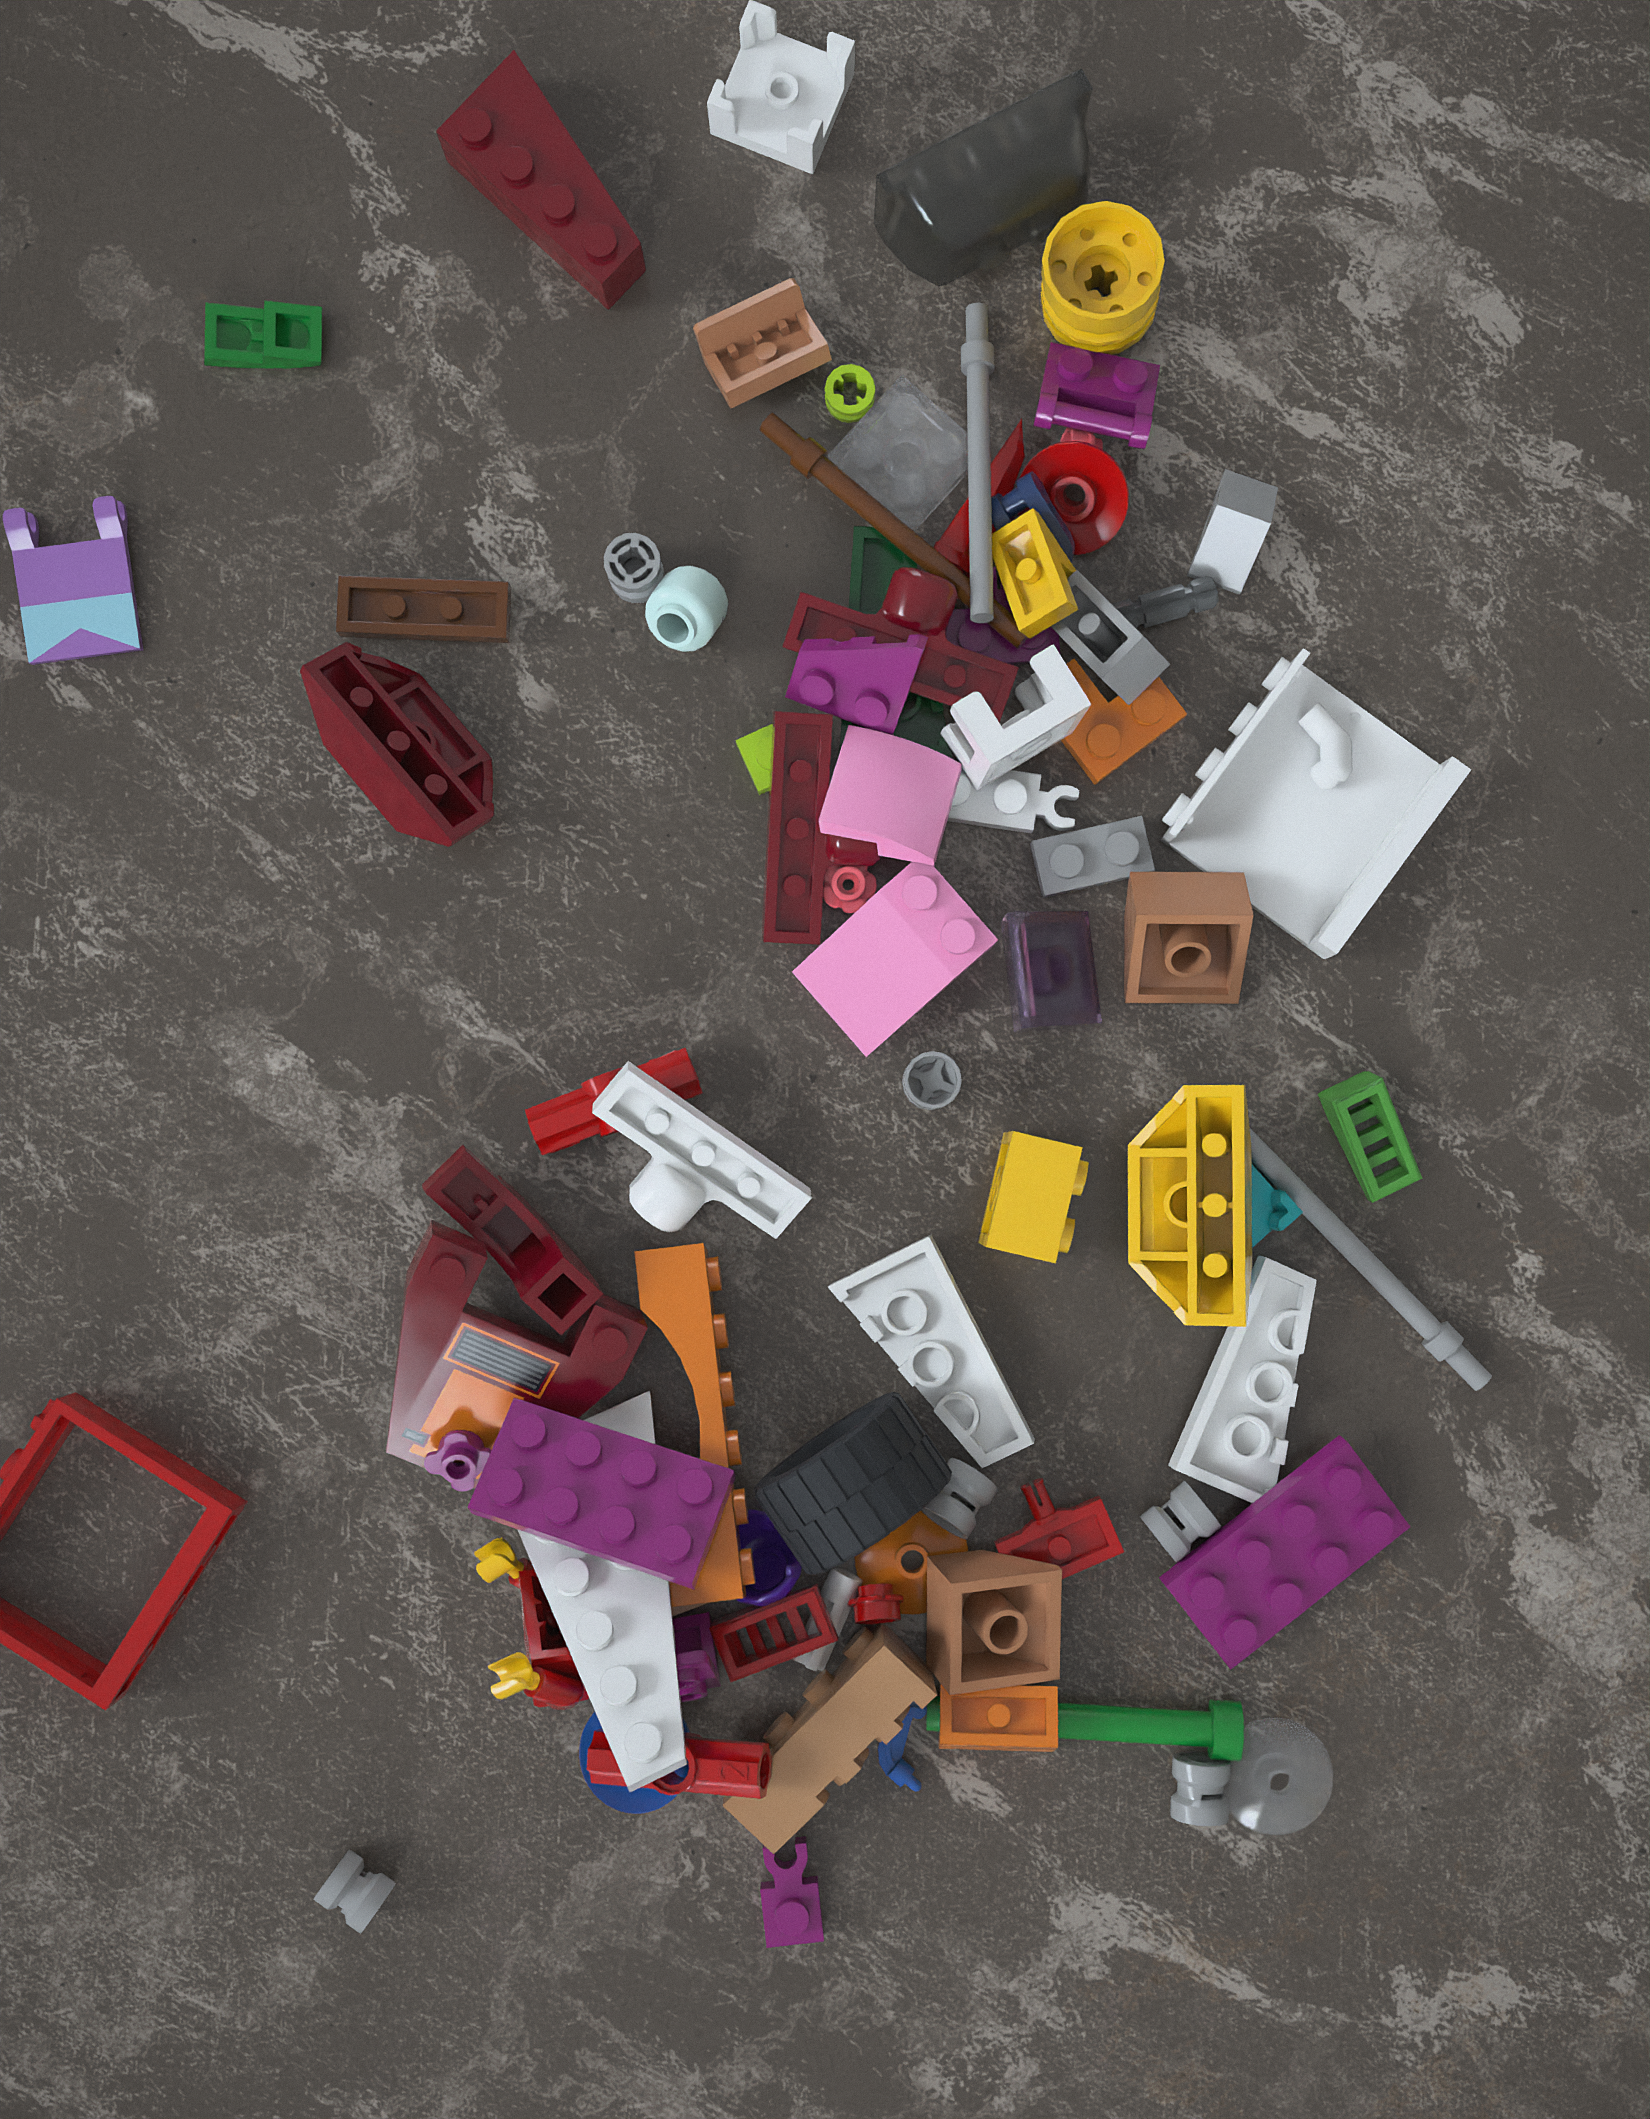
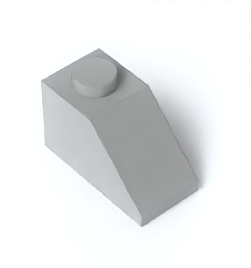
[1051,570,1170,705]

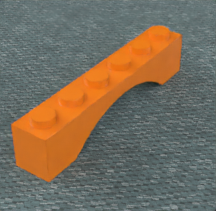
[634,1243,755,1607]

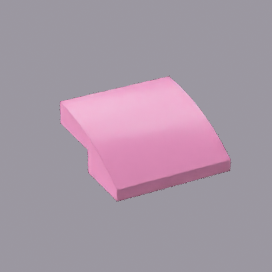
[818,725,962,865]

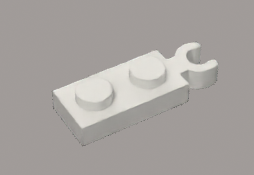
[947,768,1079,833]

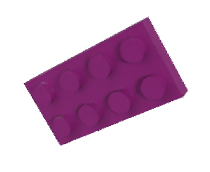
[468,1398,736,1590]
[1159,1435,1410,1670]

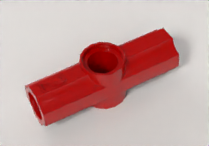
[525,1048,704,1155]
[587,1729,772,1799]

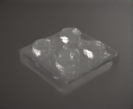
[828,375,968,531]

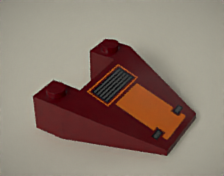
[386,1220,648,1488]

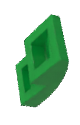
[204,300,322,368]

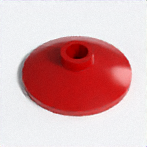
[1018,441,1129,555]

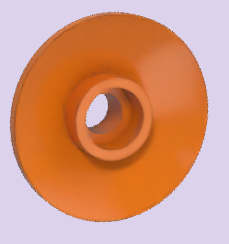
[854,1510,968,1615]

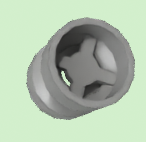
[604,533,664,603]
[902,1051,962,1110]
[921,1458,998,1539]
[1139,1481,1221,1563]
[1170,1751,1231,1826]
[313,1849,396,1934]

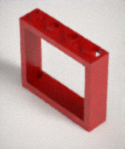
[0,1392,247,1711]

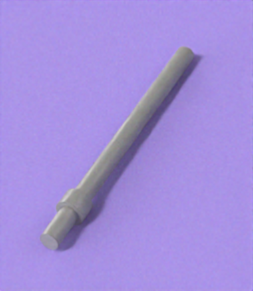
[961,303,995,623]
[1250,1128,1492,1391]

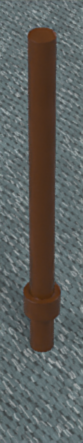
[759,413,1028,649]

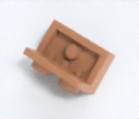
[693,278,832,408]

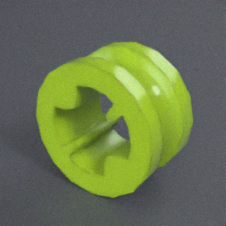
[825,364,875,423]

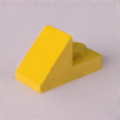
[992,508,1079,638]

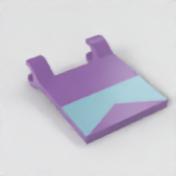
[3,496,143,665]

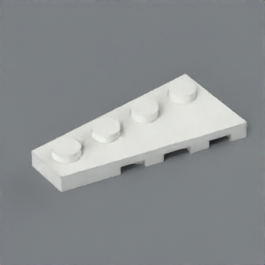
[828,1235,1035,1468]
[1168,1255,1317,1503]

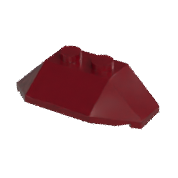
[300,642,494,847]

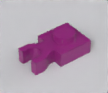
[760,1836,824,1948]

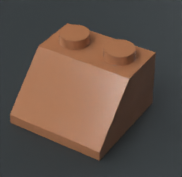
[1124,872,1254,1004]
[926,1550,1062,1695]

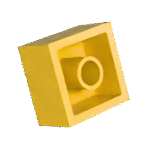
[978,1131,1089,1264]

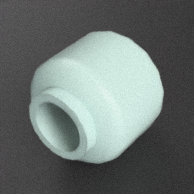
[645,566,728,652]

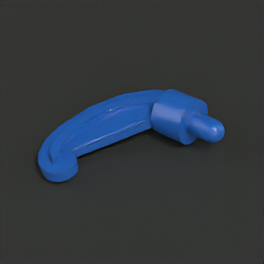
[878,1701,927,1792]

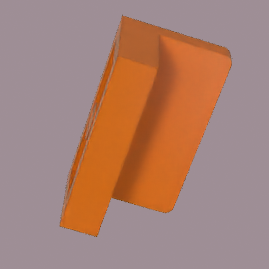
[939,1684,1058,1752]

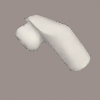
[1298,703,1353,790]

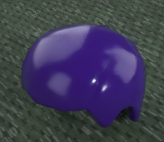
[737,1509,802,1607]

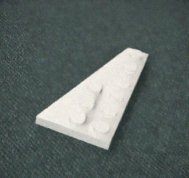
[517,1391,687,1792]

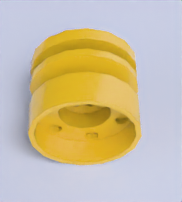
[1041,201,1165,355]

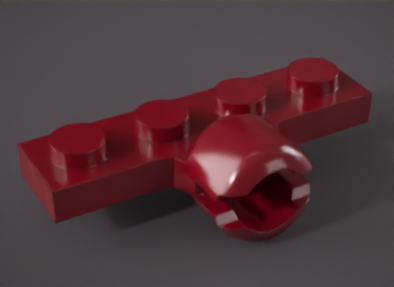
[782,567,1019,723]
[762,711,880,945]

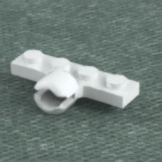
[592,1061,812,1239]

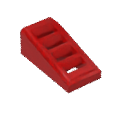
[709,1584,839,1682]

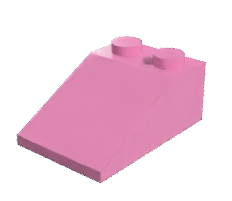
[792,862,998,1057]

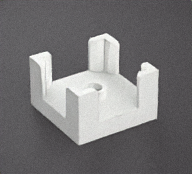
[707,0,855,174]
[941,644,1091,790]

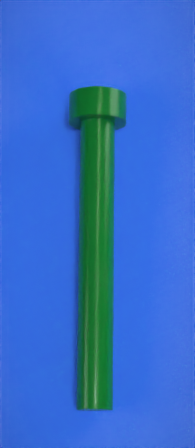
[926,1696,1244,1761]

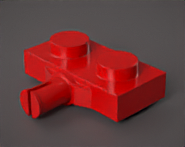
[994,1478,1124,1579]

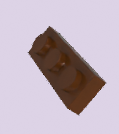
[336,576,512,643]

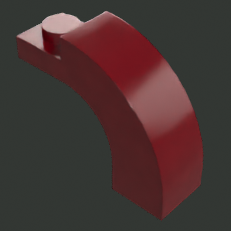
[422,1145,603,1335]

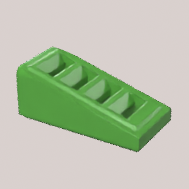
[1318,1071,1422,1203]

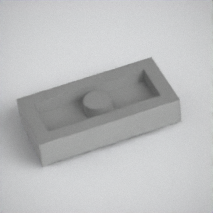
[1030,816,1155,898]

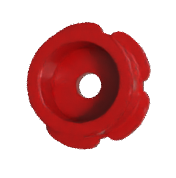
[847,1584,904,1625]

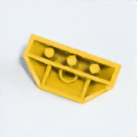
[1128,1085,1252,1327]

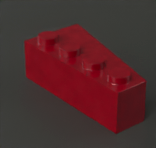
[436,50,646,310]

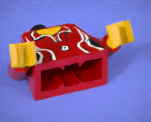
[474,1538,589,1710]

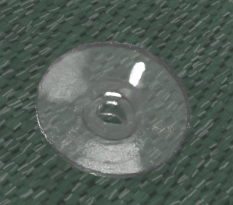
[1224,1717,1333,1835]

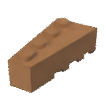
[722,1623,937,1854]

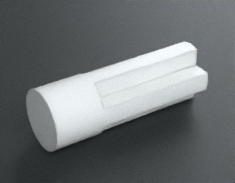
[793,1567,863,1671]

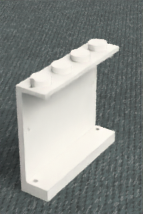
[1161,648,1471,959]

